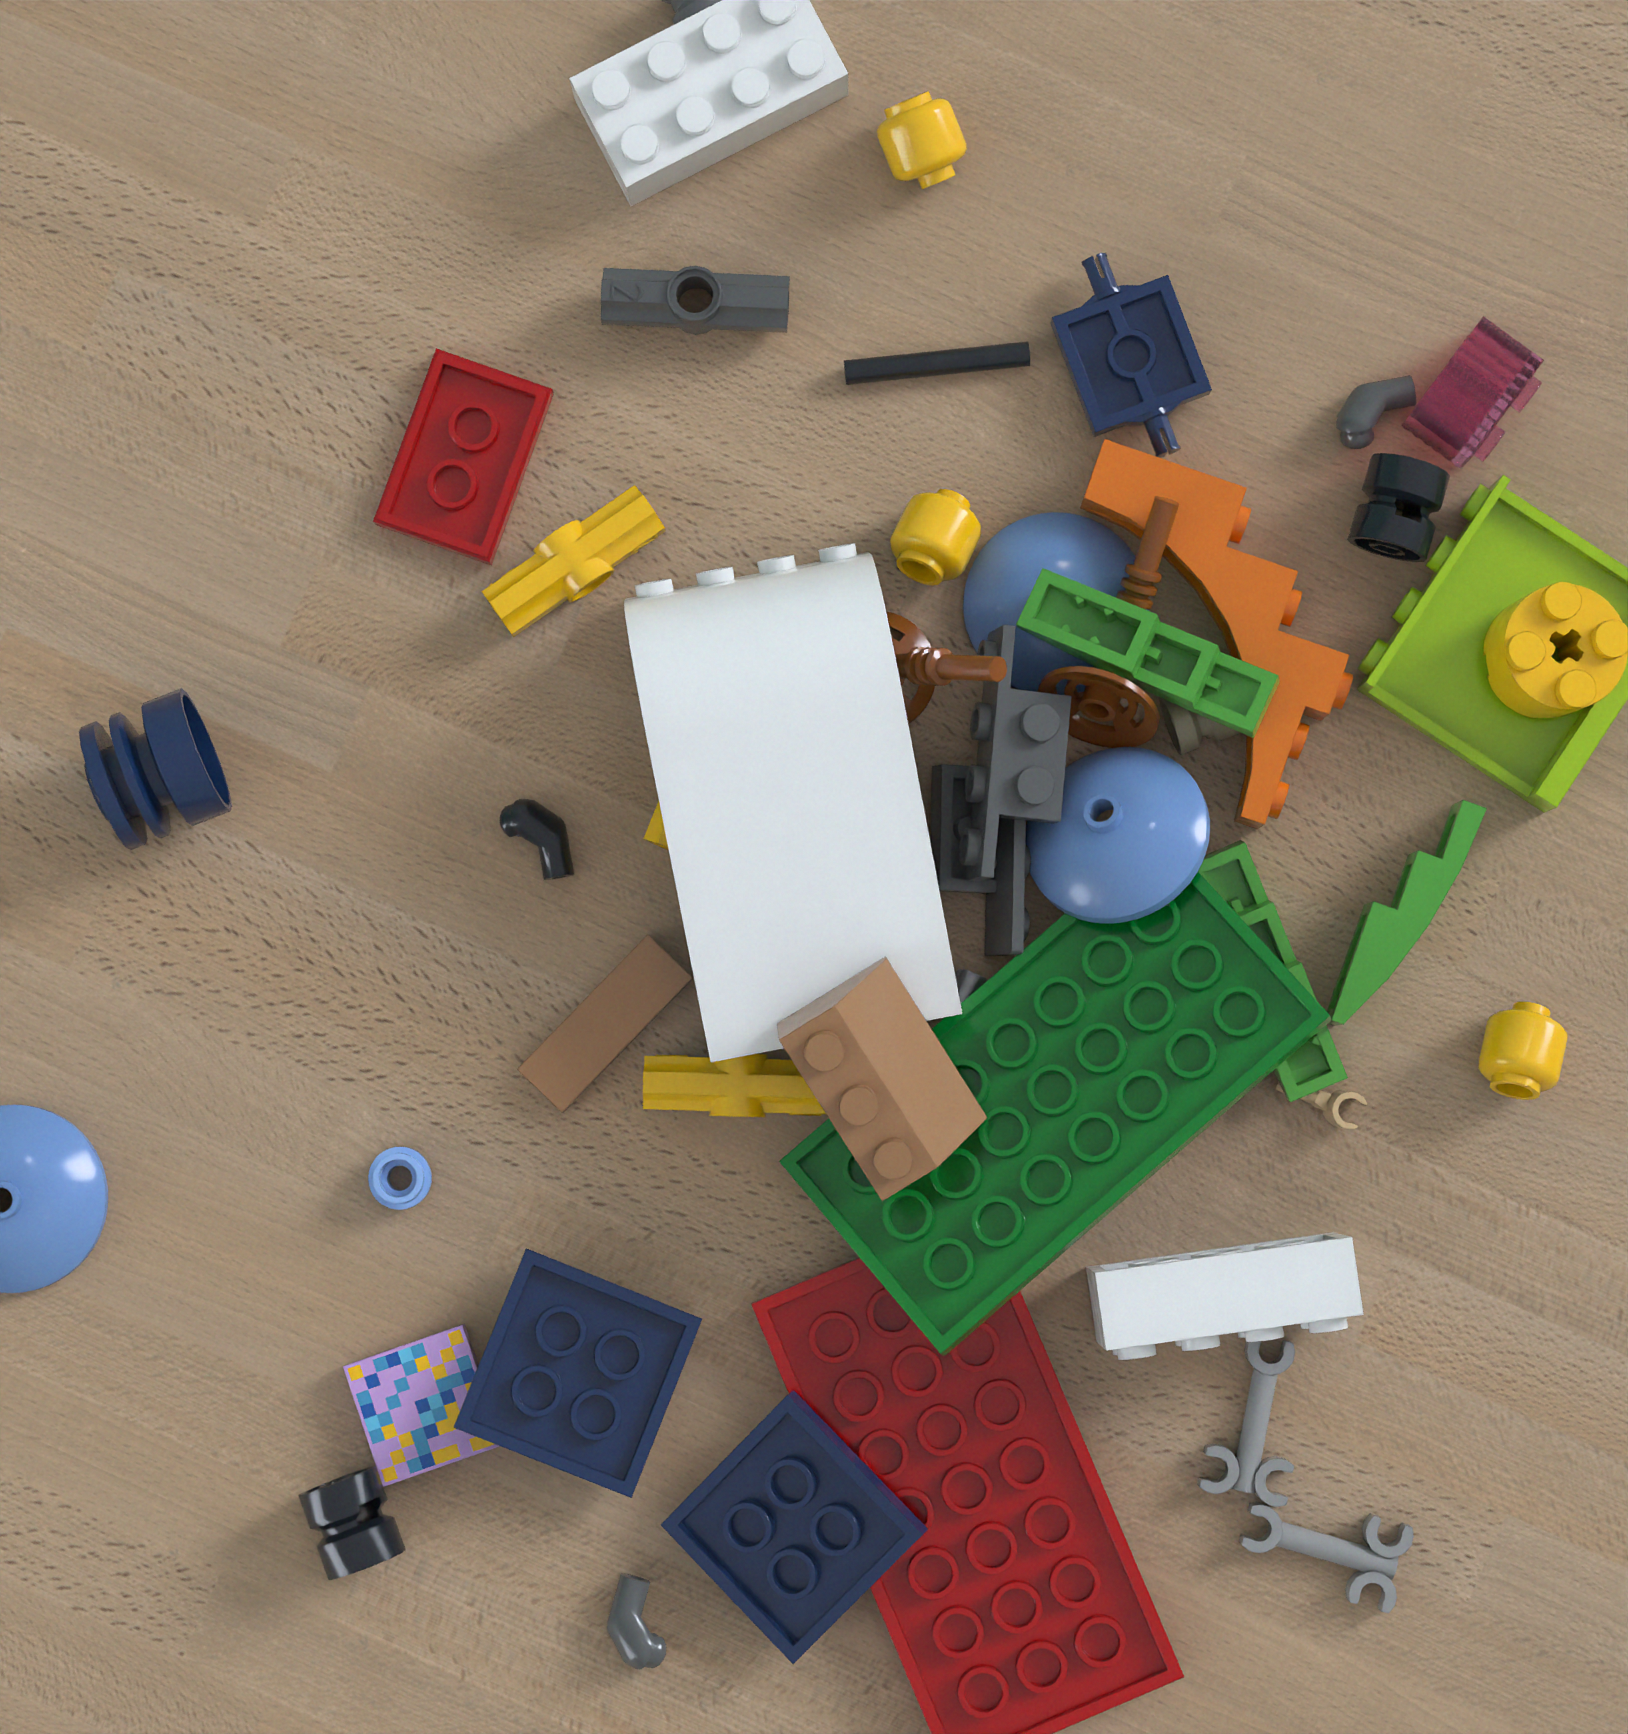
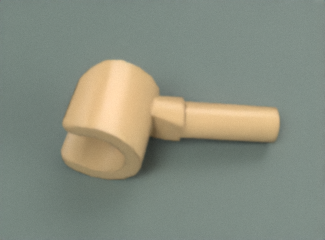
[1275,1081,1367,1129]

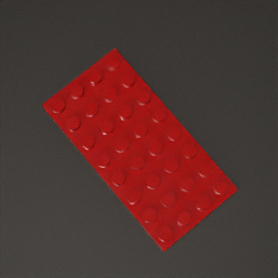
[751,1257,1184,1734]

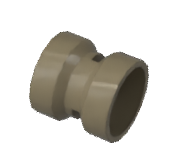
[1159,698,1240,755]

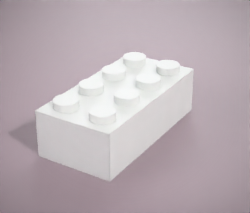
[569,0,848,206]
[1086,1232,1364,1360]

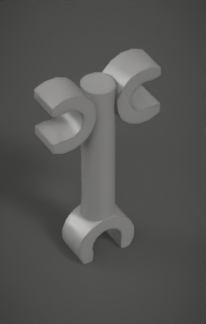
[1197,1340,1295,1507]
[1239,1502,1414,1614]

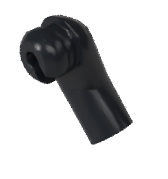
[499,799,574,880]

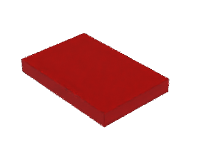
[373,348,554,566]

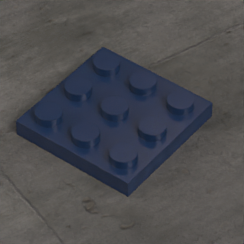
[454,1248,702,1498]
[661,1390,928,1664]

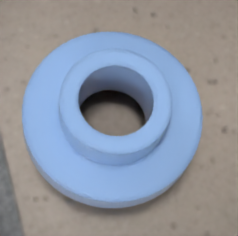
[368,1147,432,1210]

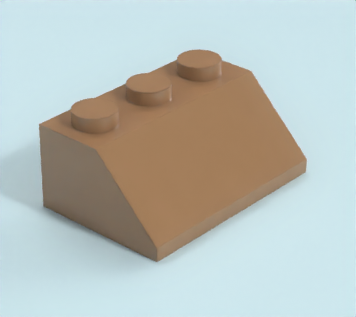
[777,956,987,1201]

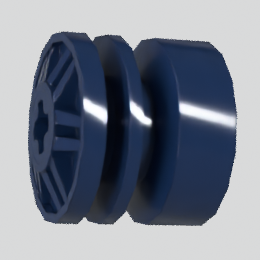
[79,688,232,850]

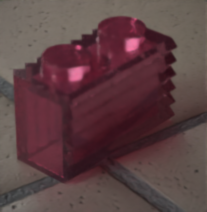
[1402,316,1544,468]

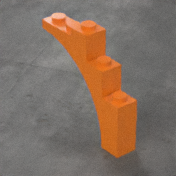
[1080,439,1353,829]

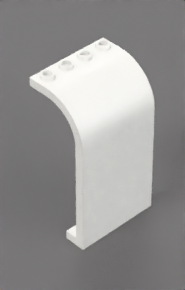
[624,543,962,1062]

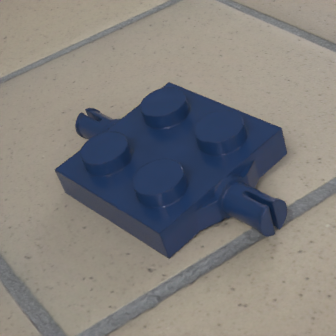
[1050,253,1212,458]

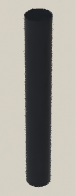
[844,341,1030,385]

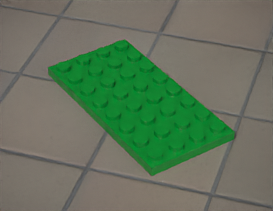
[779,872,1331,1356]

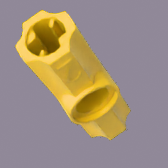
[481,485,666,637]
[643,1054,827,1117]

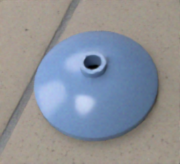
[963,512,1149,695]
[1025,747,1210,923]
[0,1105,108,1293]

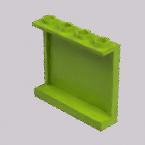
[1357,475,1628,813]

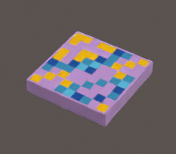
[343,1324,499,1487]

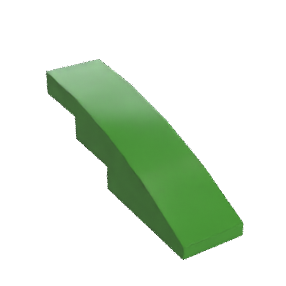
[1016,568,1280,738]
[1327,800,1487,1026]
[1198,840,1348,1102]

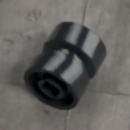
[1347,453,1450,562]
[298,1466,406,1580]

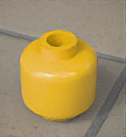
[877,91,967,189]
[890,489,981,586]
[1478,1002,1568,1100]

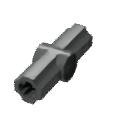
[601,266,790,335]

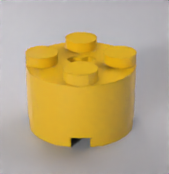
[1483,582,1628,718]

